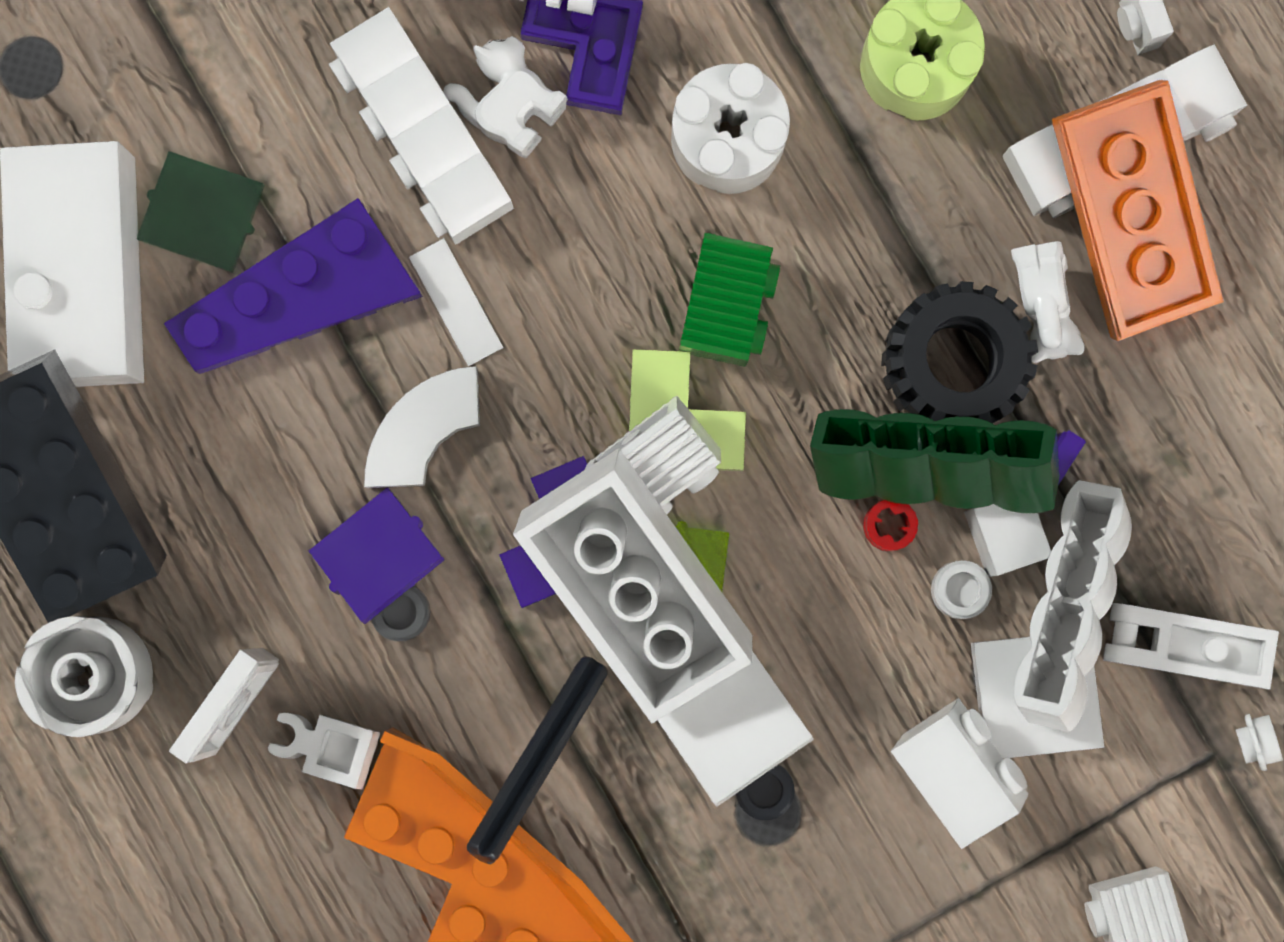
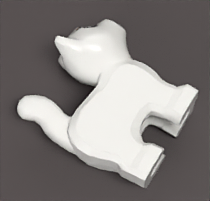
[443,36,568,159]
[1011,241,1084,363]

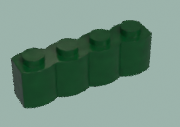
[810,409,1060,513]

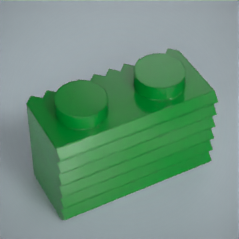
[679,233,781,367]

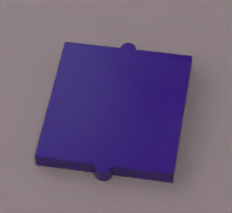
[309,487,445,624]

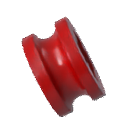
[863,500,918,552]

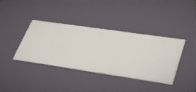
[409,238,504,367]

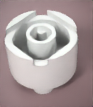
[671,63,790,194]
[15,616,153,737]

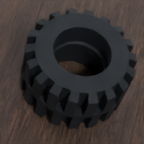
[881,281,1038,424]

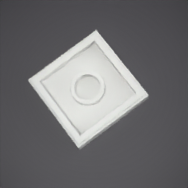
[971,637,1104,759]
[169,648,279,763]
[658,651,814,807]

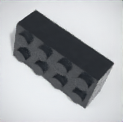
[0,349,167,623]

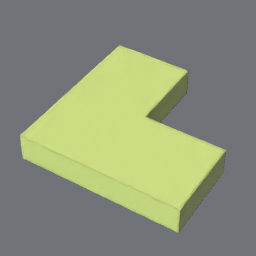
[629,349,746,471]

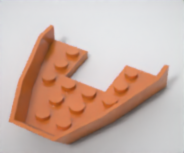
[344,727,634,942]

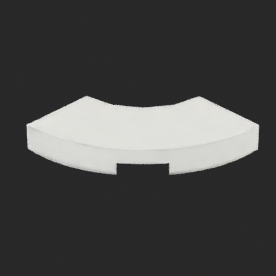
[364,366,480,488]

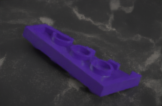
[164,198,423,374]

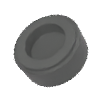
[371,586,431,641]

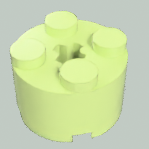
[860,0,985,121]

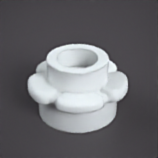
[1235,714,1283,771]

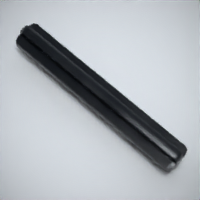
[467,656,608,865]

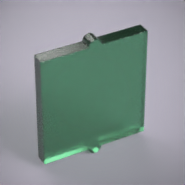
[137,151,265,273]

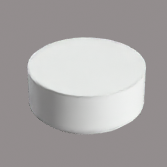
[931,561,992,619]

